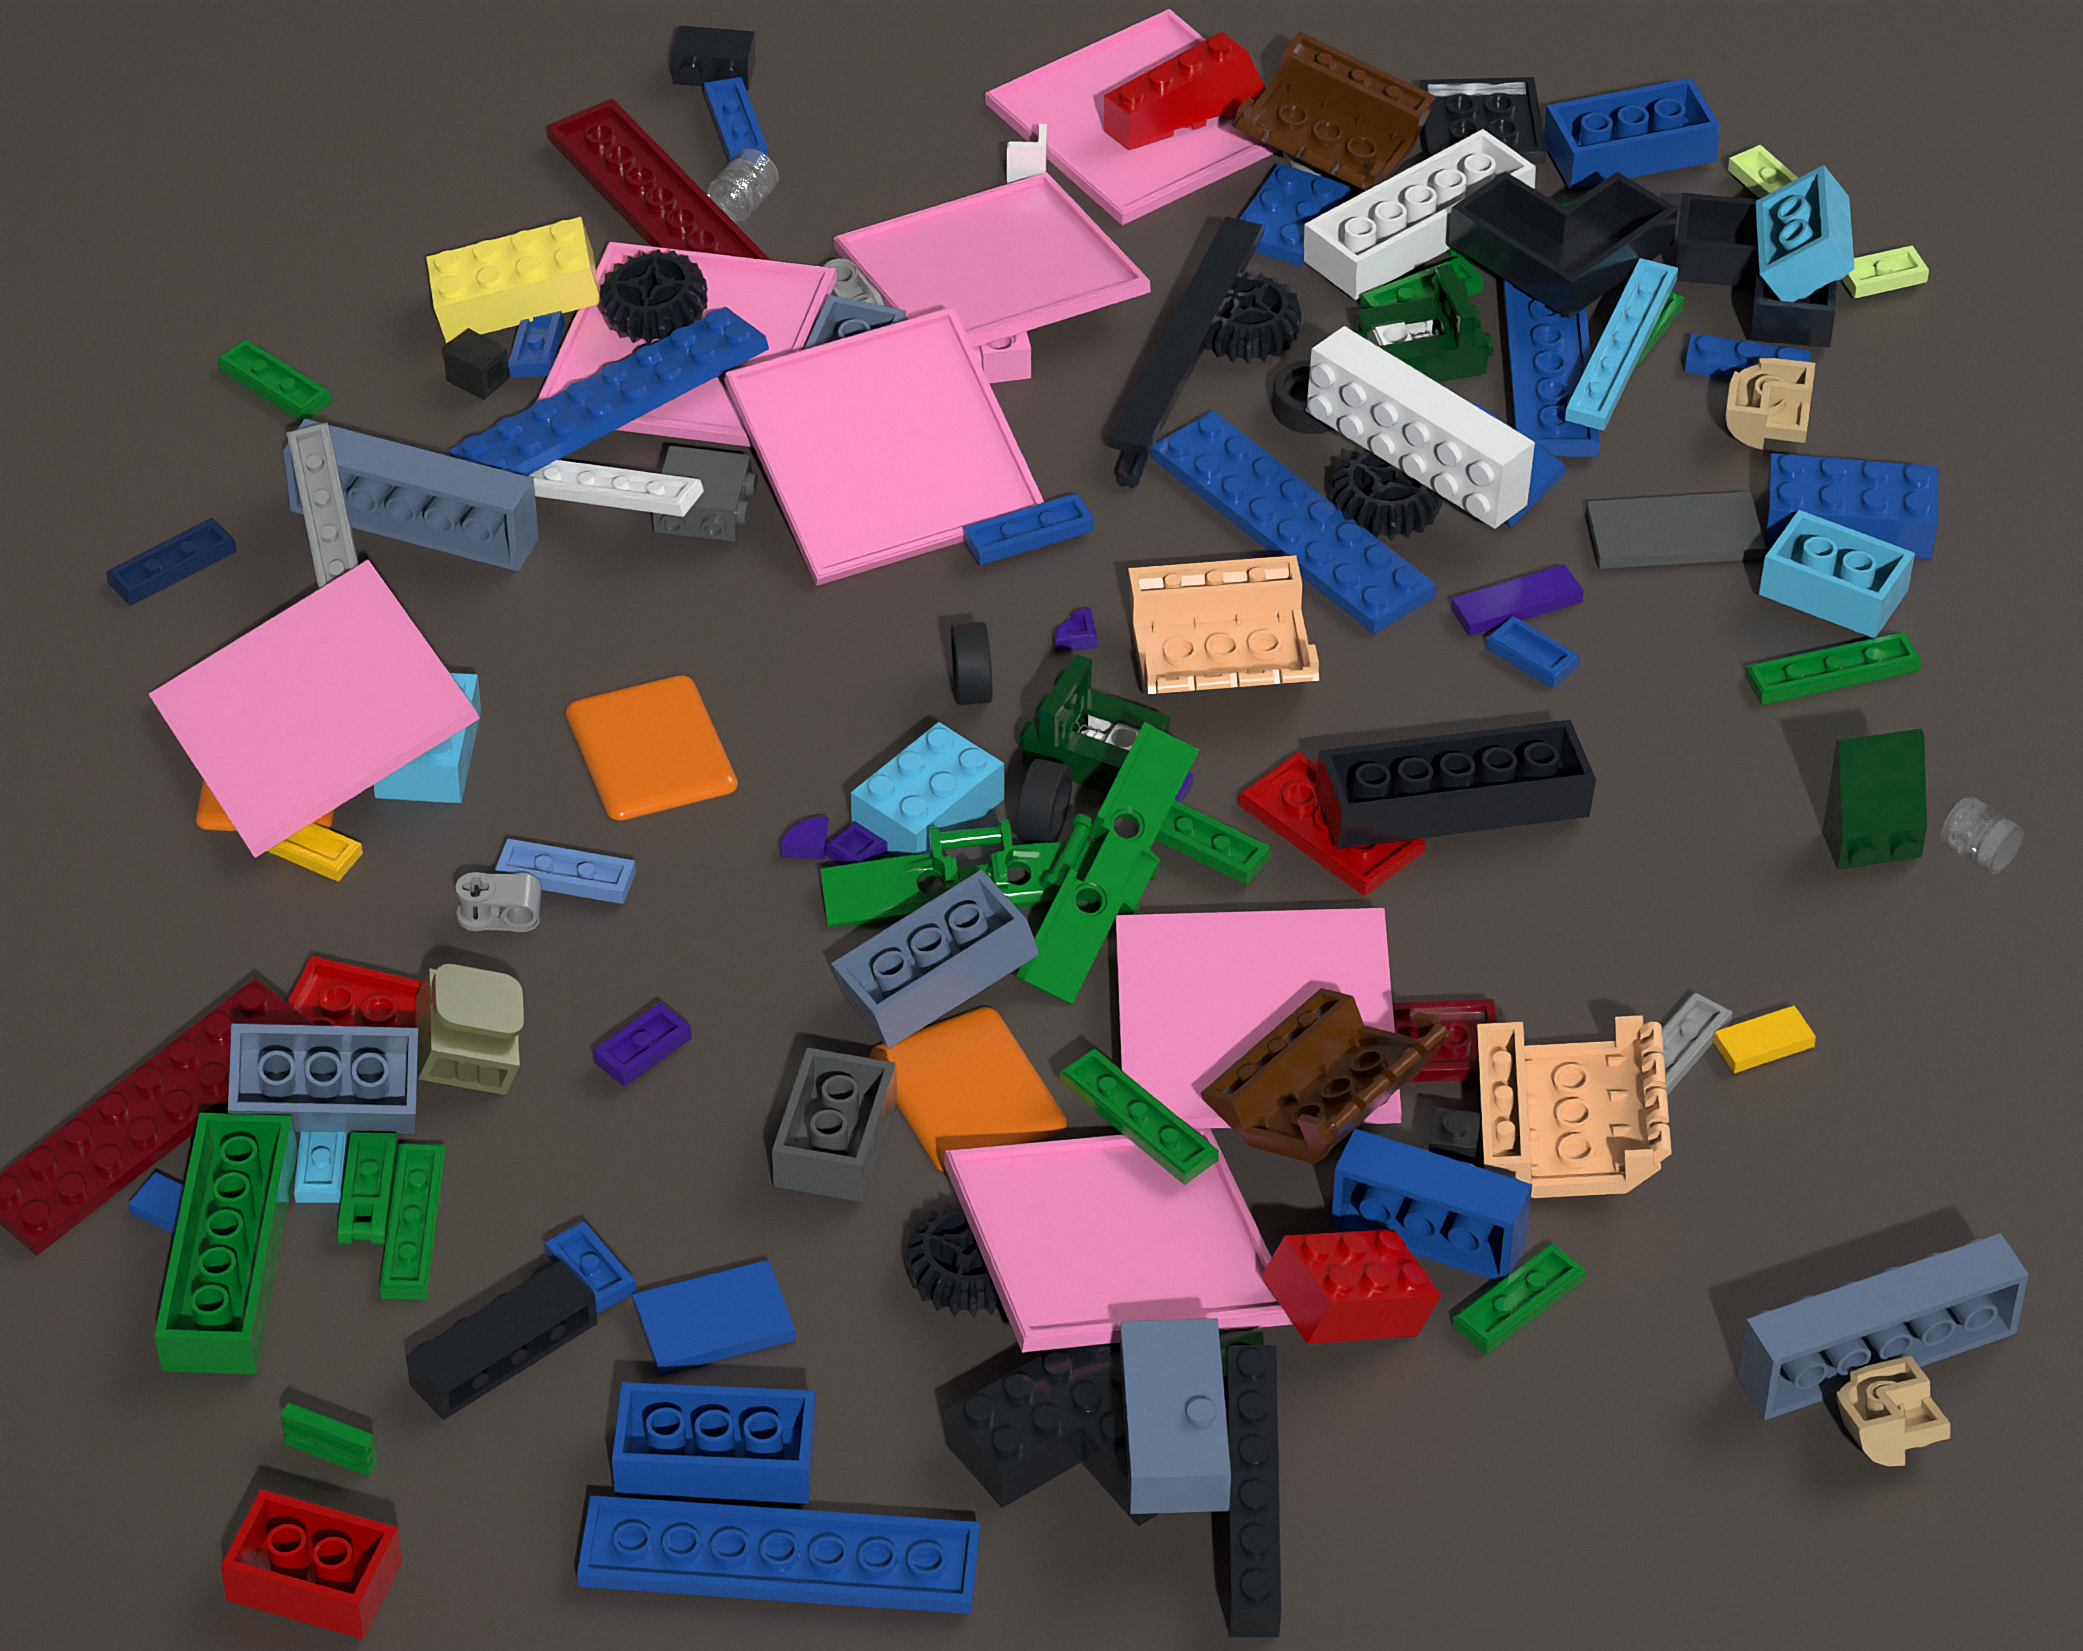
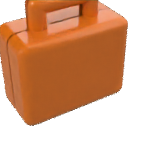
[565,675,738,821]
[869,1007,1067,1173]

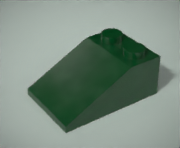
[1822,728,1927,870]

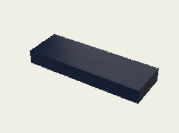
[106,519,237,606]

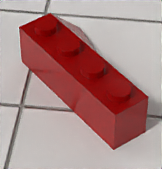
[1104,31,1266,150]

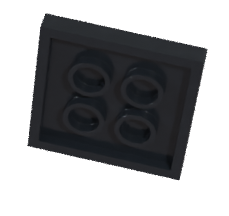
[1419,77,1546,164]

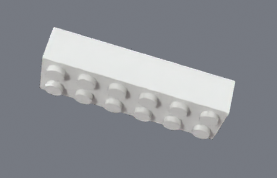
[1304,129,1536,300]
[1306,326,1535,529]

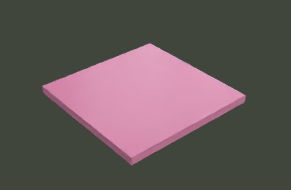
[985,9,1280,225]
[833,172,1151,348]
[536,242,837,447]
[724,307,1044,586]
[148,560,480,858]
[1116,908,1401,1129]
[944,1128,1293,1352]

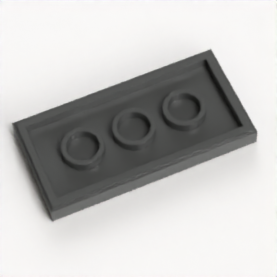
[1586,491,1766,569]

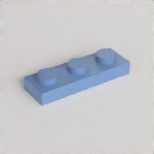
[495,839,636,904]

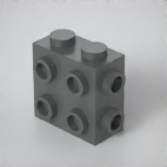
[653,446,758,542]

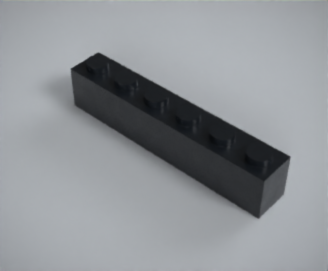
[1226,1345,1282,1637]

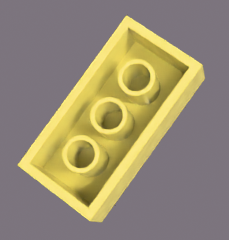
[427,217,601,343]

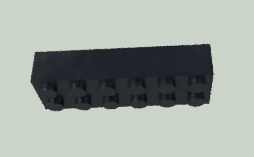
[1315,720,1596,849]

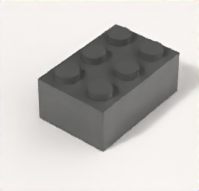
[772,1048,897,1203]

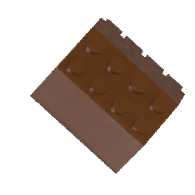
[1232,31,1436,191]
[1201,988,1450,1164]

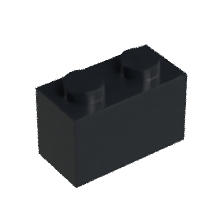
[671,25,756,90]

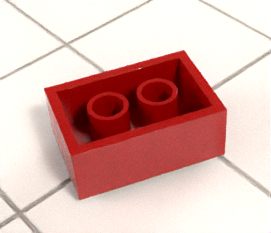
[1261,1229,1442,1344]
[220,1489,402,1640]

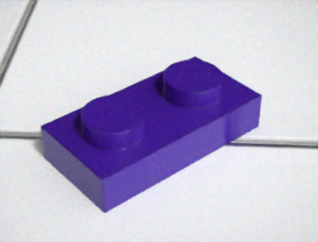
[593,1002,692,1087]

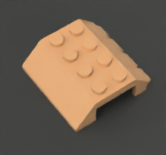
[1128,555,1319,694]
[1477,1015,1672,1198]

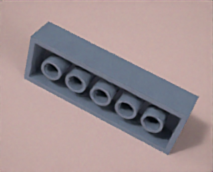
[283,419,539,572]
[1737,1233,2029,1421]

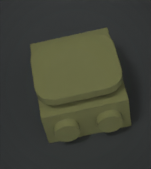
[416,964,524,1095]

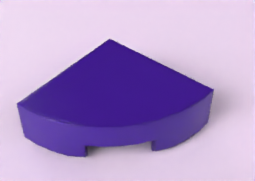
[1055,608,1097,652]
[780,817,829,859]

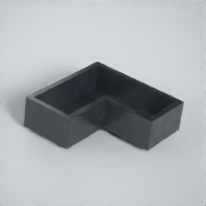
[1449,171,1678,319]
[1675,193,1837,348]
[945,1342,1161,1527]

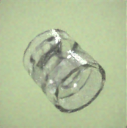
[707,149,779,221]
[1940,795,2025,875]

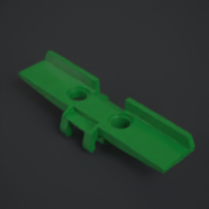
[1015,722,1199,1005]
[820,820,1102,928]

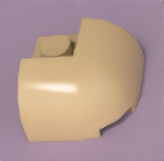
[1726,358,1815,450]
[1836,1355,1950,1467]

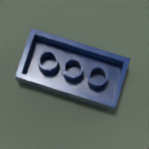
[1544,78,1721,190]
[1765,453,1938,560]
[1331,1128,1532,1282]
[612,1382,817,1504]

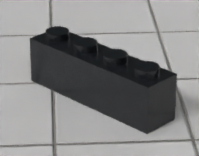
[406,1260,598,1420]

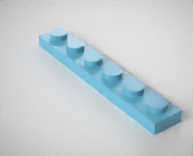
[1565,258,1678,431]

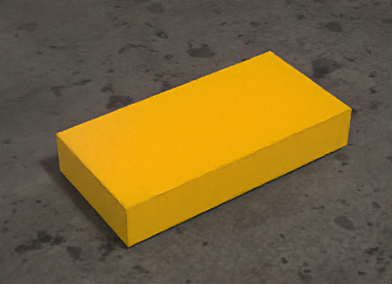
[267,822,363,882]
[1713,1005,1816,1074]

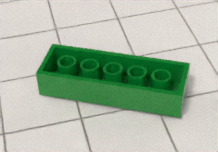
[154,1113,298,1375]

